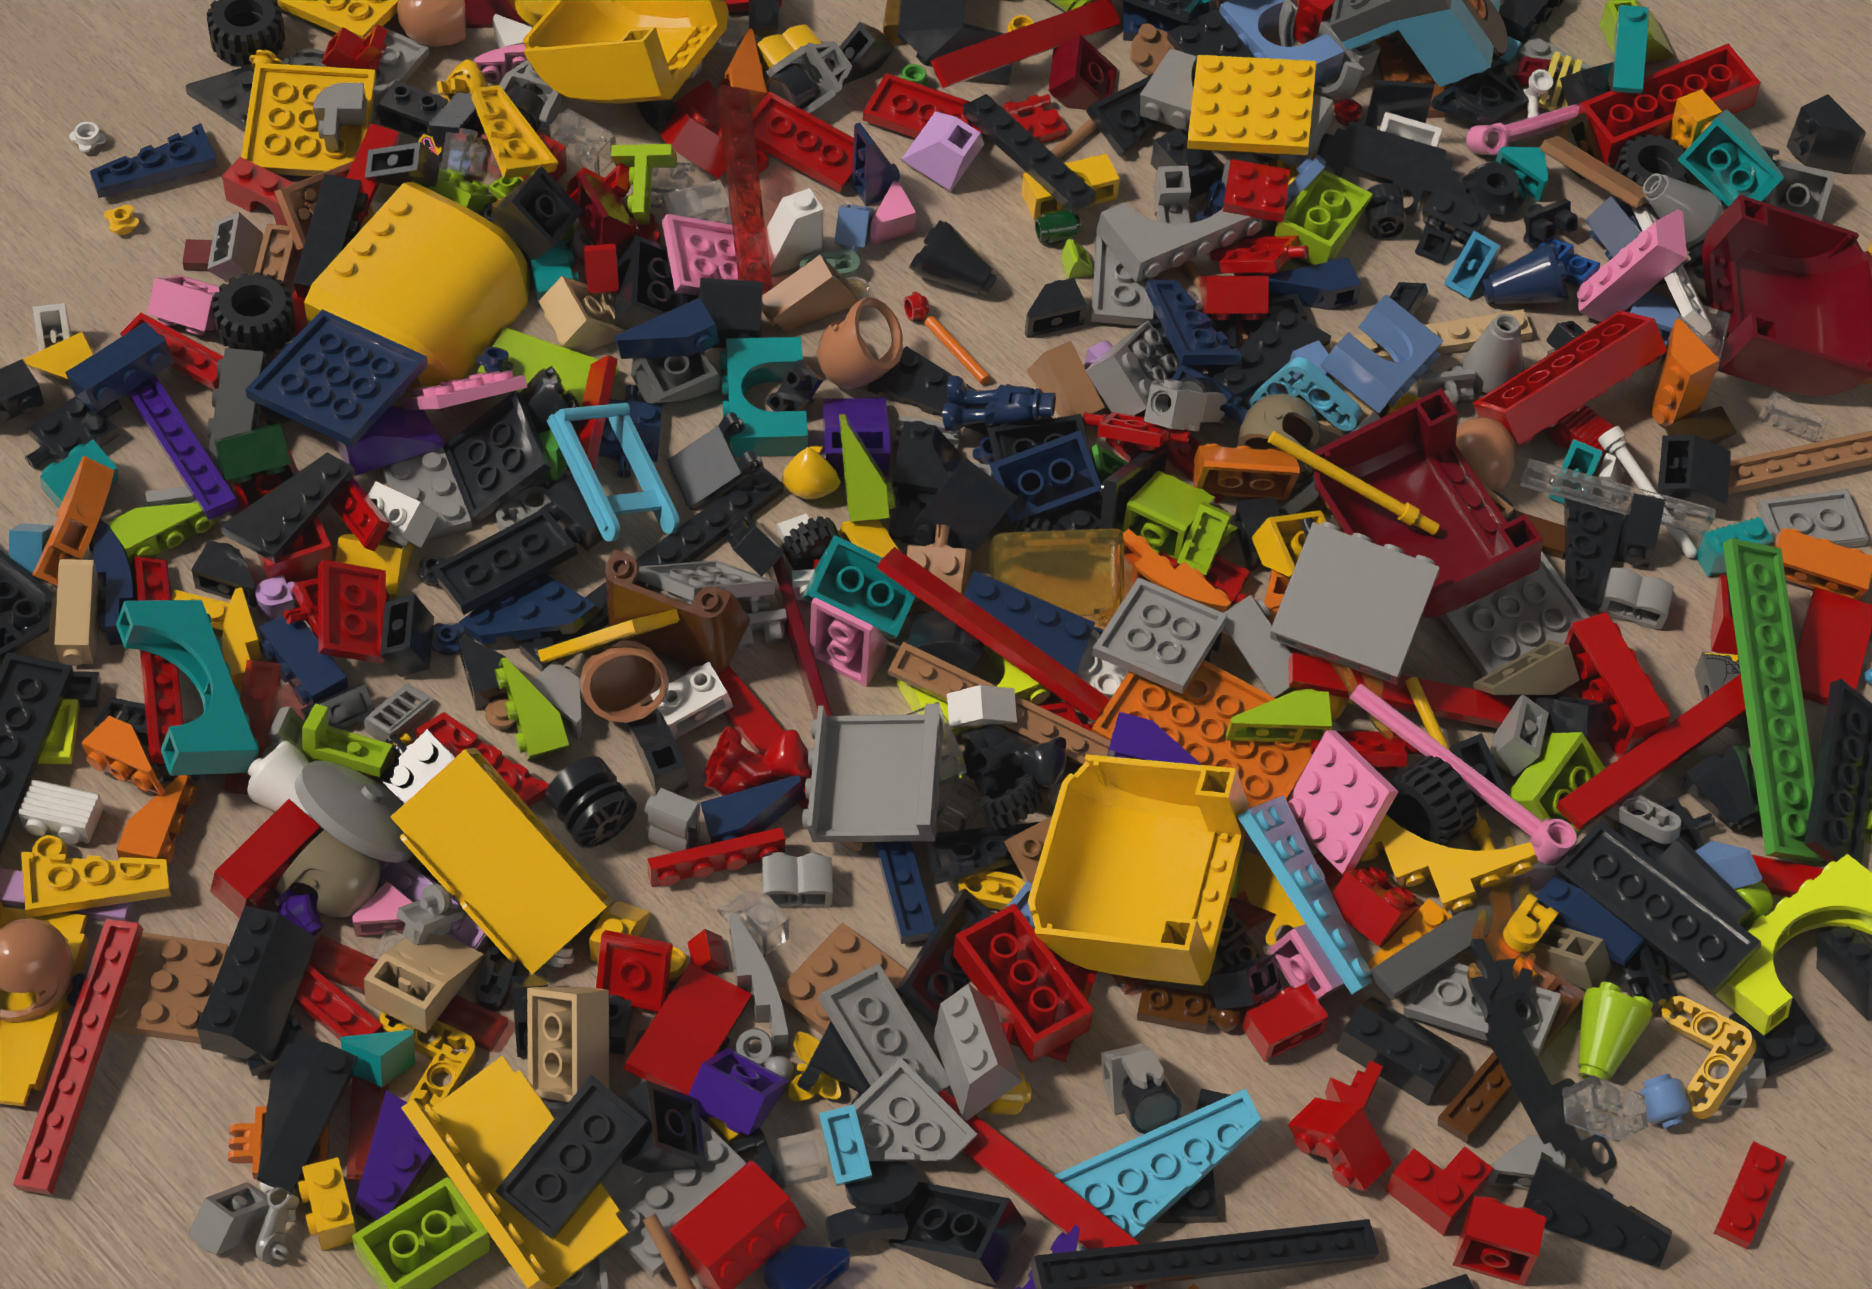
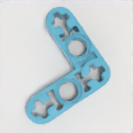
[1248,357,1362,431]

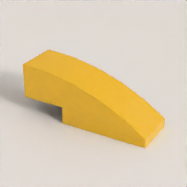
[222,587,262,693]

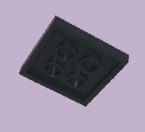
[443,391,552,523]

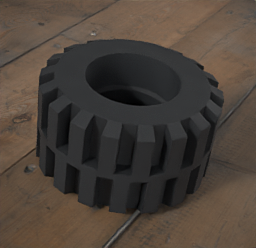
[207,0,285,67]
[1615,134,1692,207]
[212,272,296,355]
[1390,756,1478,846]

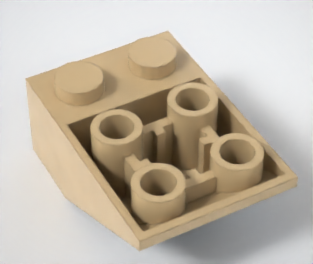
[364,931,484,1033]

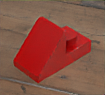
[584,244,619,294]
[1325,1061,1383,1111]

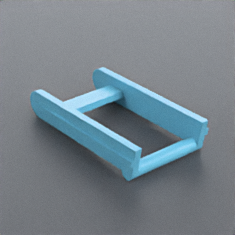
[547,403,680,541]

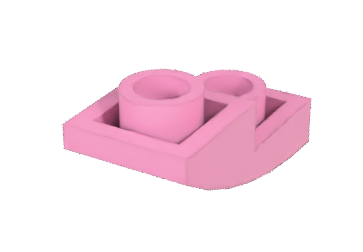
[475,44,527,83]

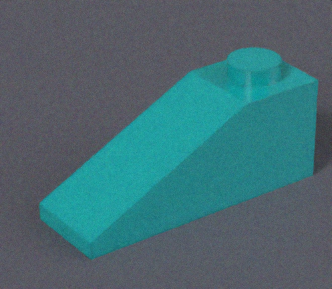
[1612,5,1649,94]

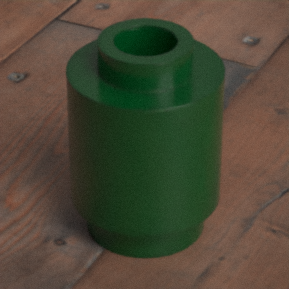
[1035,210,1081,244]

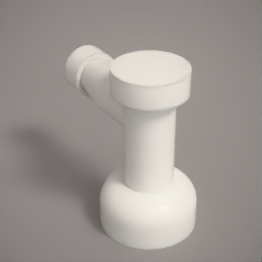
[1523,69,1553,118]

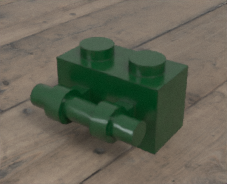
[214,424,291,484]

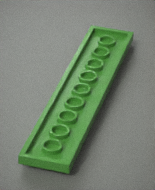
[1723,538,1824,863]

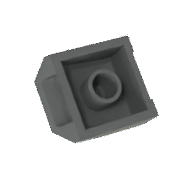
[631,351,721,402]

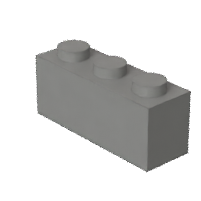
[1224,595,1298,698]

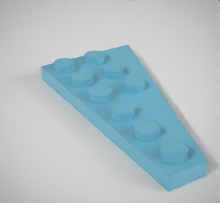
[1237,795,1373,995]
[1053,1089,1262,1250]

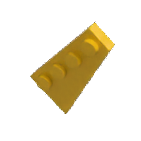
[471,85,558,179]
[21,852,171,918]

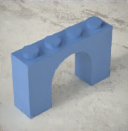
[1219,0,1345,84]
[1321,295,1443,413]

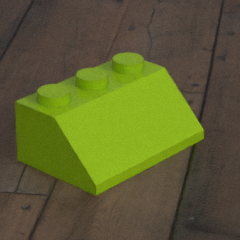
[1508,732,1605,834]

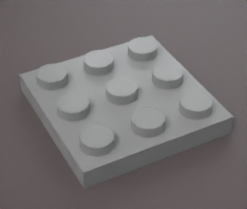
[636,560,776,604]
[1093,577,1227,694]

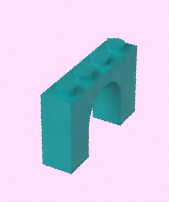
[720,337,808,457]

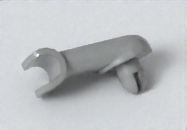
[255,1187,299,1264]

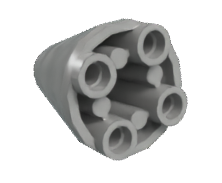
[1643,173,1722,249]
[1462,314,1524,393]

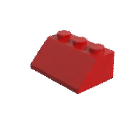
[668,1160,806,1289]

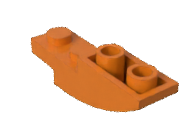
[32,456,114,588]
[1118,529,1231,613]

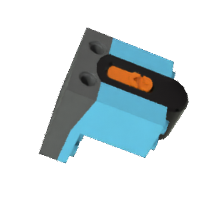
[1330,0,1508,87]

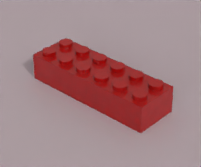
[1578,43,1761,166]
[1473,310,1667,445]

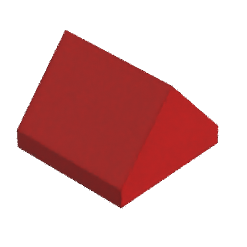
[688,929,728,972]

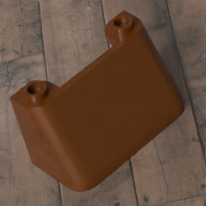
[605,549,750,674]

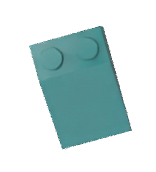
[1677,109,1785,207]

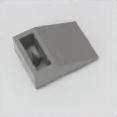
[1085,320,1178,415]

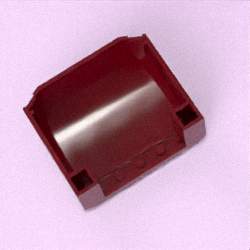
[1702,195,1872,397]
[1313,388,1543,618]

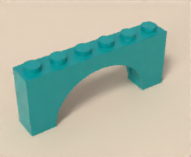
[116,600,259,776]

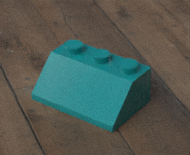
[802,535,916,640]

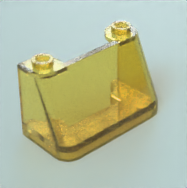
[988,529,1124,626]

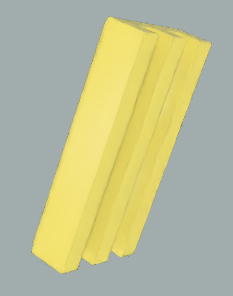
[1538,51,1582,111]

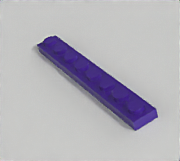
[127,375,239,521]

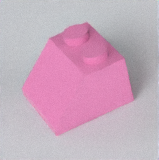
[147,275,219,335]
[1268,924,1345,1001]

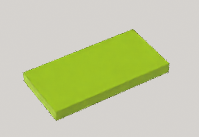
[477,327,619,407]

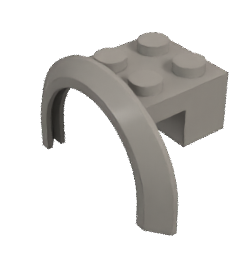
[1279,0,1381,100]

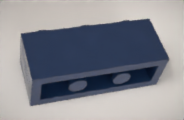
[65,322,175,413]
[259,614,348,706]

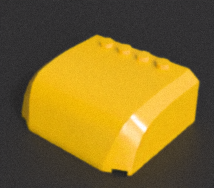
[523,0,729,104]
[304,181,532,393]
[1028,755,1249,986]

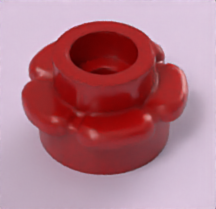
[1334,99,1363,126]
[904,291,929,322]

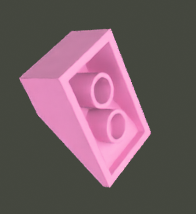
[810,598,887,687]

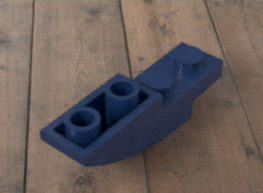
[88,519,135,645]

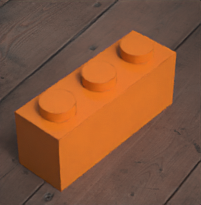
[1772,528,1872,601]

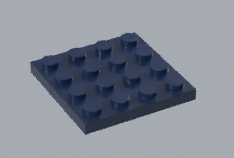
[245,309,428,447]

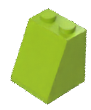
[1122,470,1215,559]

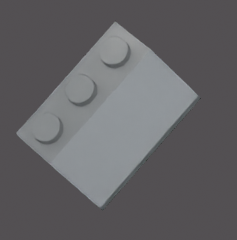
[933,984,1022,1121]

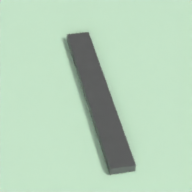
[1369,850,1571,1001]

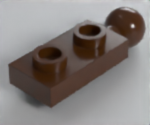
[1137,983,1241,1032]

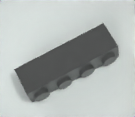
[204,348,268,481]

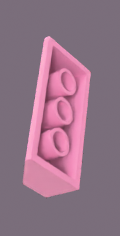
[1577,209,1687,322]

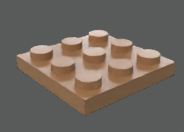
[777,922,909,1035]
[109,932,228,1044]

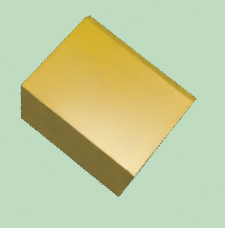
[335,531,415,598]

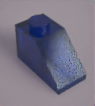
[764,1245,850,1289]

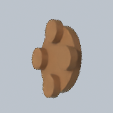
[1130,23,1174,75]

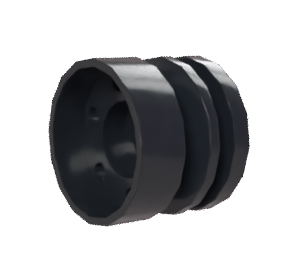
[545,756,637,848]

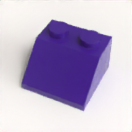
[688,1048,790,1135]

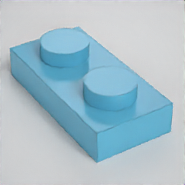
[819,1105,872,1187]

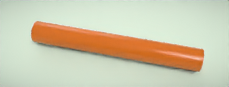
[924,316,990,385]

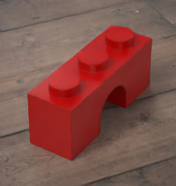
[222,157,294,226]

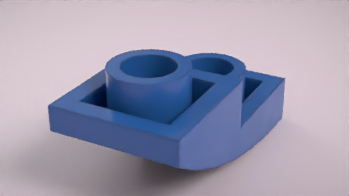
[1536,239,1600,287]

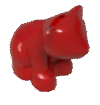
[703,726,810,796]

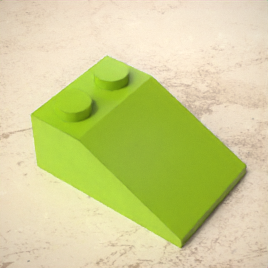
[1274,169,1373,265]
[839,414,895,522]

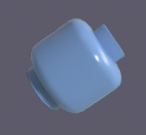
[1638,1074,1691,1129]

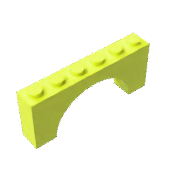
[1716,854,1872,1035]

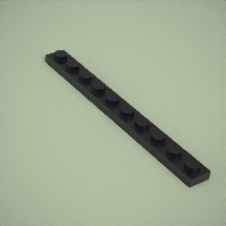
[520,467,784,672]
[1029,1219,1379,1289]

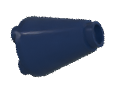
[1481,242,1569,305]

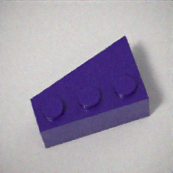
[355,1090,436,1223]

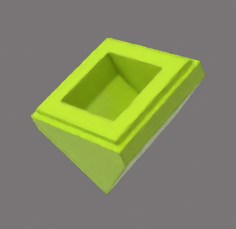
[1060,238,1094,279]

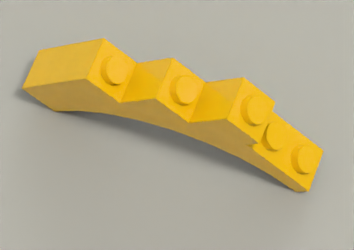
[1360,814,1539,912]

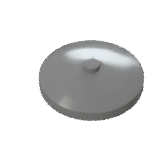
[295,761,414,863]

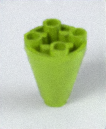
[1578,982,1653,1086]

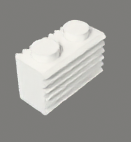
[19,779,104,844]

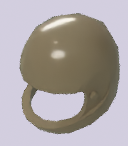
[1238,394,1320,484]
[276,830,381,917]

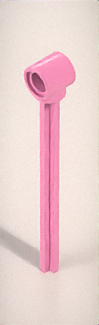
[1466,102,1582,155]
[1349,684,1577,865]

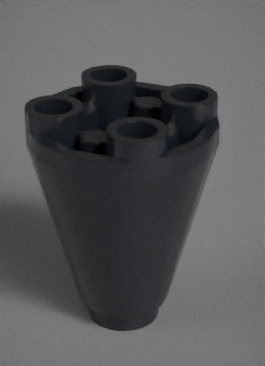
[909,220,998,296]
[519,366,580,433]

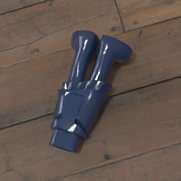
[943,375,1056,432]

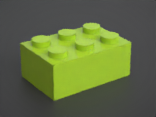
[352,1177,491,1289]

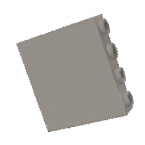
[1270,522,1440,685]
[802,704,944,842]

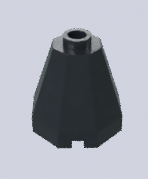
[1679,743,1760,830]

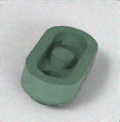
[800,249,860,280]

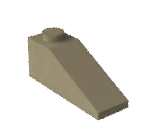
[1473,640,1580,695]
[1500,916,1612,989]

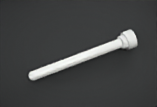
[1598,425,1697,558]

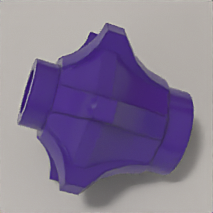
[274,890,324,936]

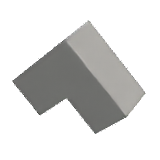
[1715,1058,1766,1108]

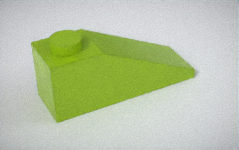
[1226,689,1332,743]

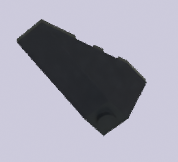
[257,1042,358,1195]

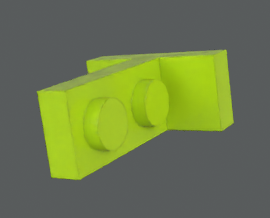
[611,144,677,225]
[1177,502,1239,575]
[302,703,393,777]

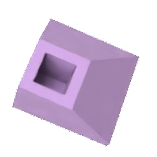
[901,111,984,192]

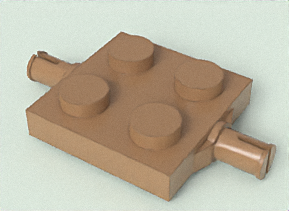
[907,525,972,614]

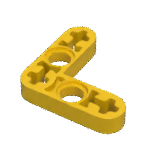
[1662,996,1756,1119]
[380,1012,476,1107]

